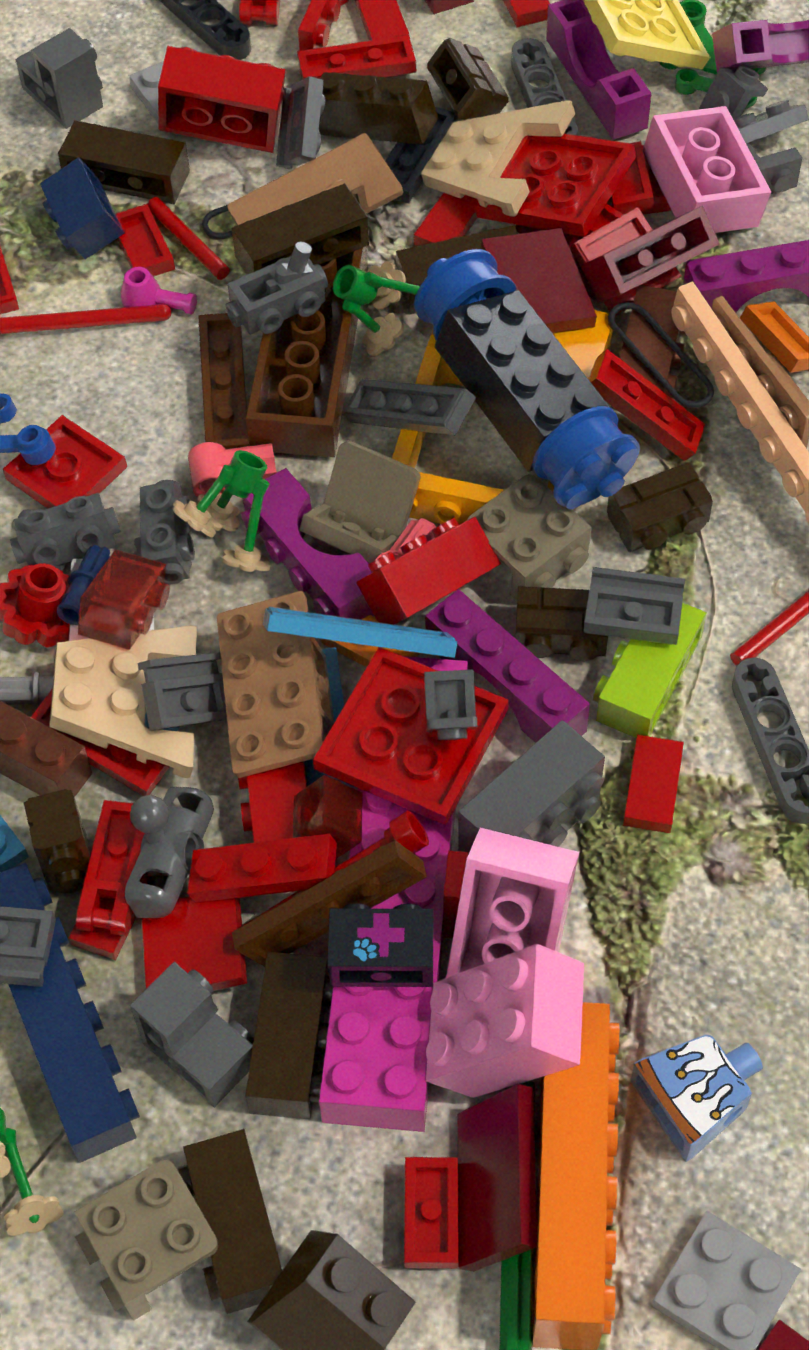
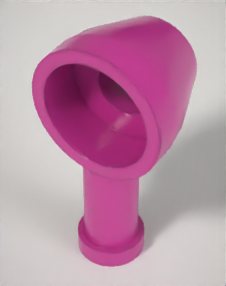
[121,267,197,314]

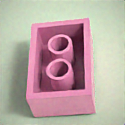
[643,106,771,233]
[446,828,579,978]
[426,944,584,1098]

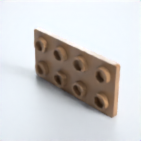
[227,133,403,225]
[712,296,809,449]
[217,591,335,778]

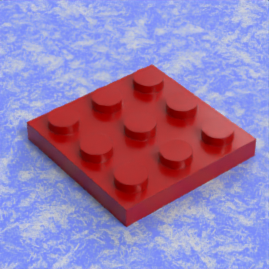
[474,133,636,237]
[313,647,509,825]

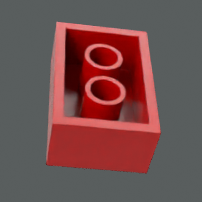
[158,46,286,153]

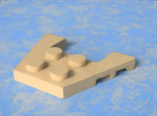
[421,100,575,216]
[49,625,197,778]

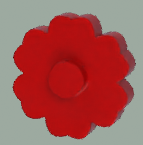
[0,563,70,648]

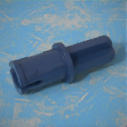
[57,545,112,625]

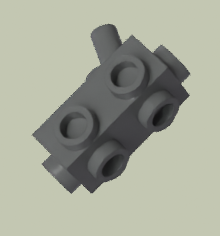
[225,242,328,335]
[114,480,195,584]
[10,493,121,571]

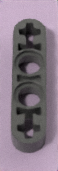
[511,38,578,135]
[732,657,809,824]

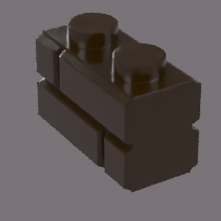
[427,37,509,120]
[607,462,713,552]
[515,586,608,661]
[24,789,91,893]

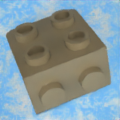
[299,441,420,564]
[468,474,592,601]
[74,1160,218,1321]

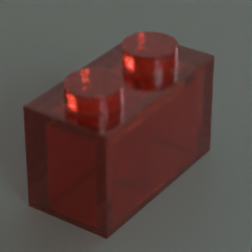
[78,549,170,650]

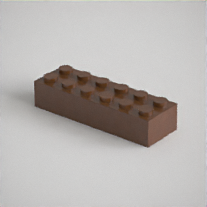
[246,246,368,458]

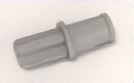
[0,672,53,709]

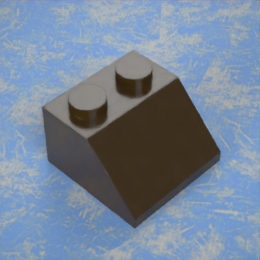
[247,1230,416,1350]

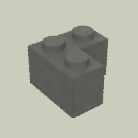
[16,28,103,129]
[130,962,254,1108]

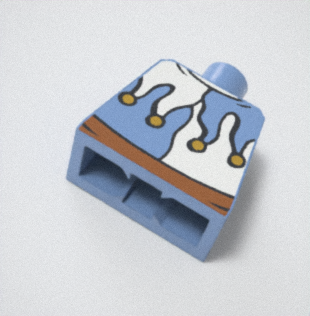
[630,1035,763,1162]

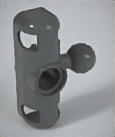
[125,787,214,918]

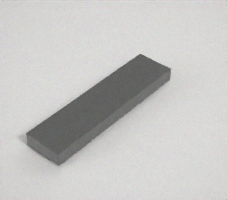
[342,379,476,436]

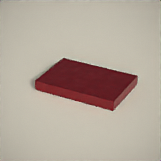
[481,228,597,333]
[457,1084,537,1272]

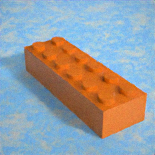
[532,1002,619,1350]

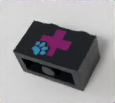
[328,904,434,987]

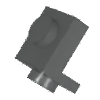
[699,65,768,119]
[746,143,803,194]
[424,669,478,740]

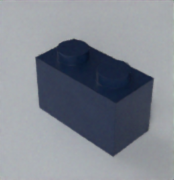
[40,157,125,259]

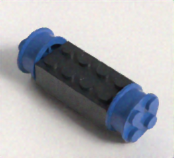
[414,249,640,509]

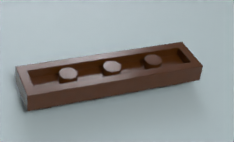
[198,313,249,450]
[232,840,427,967]

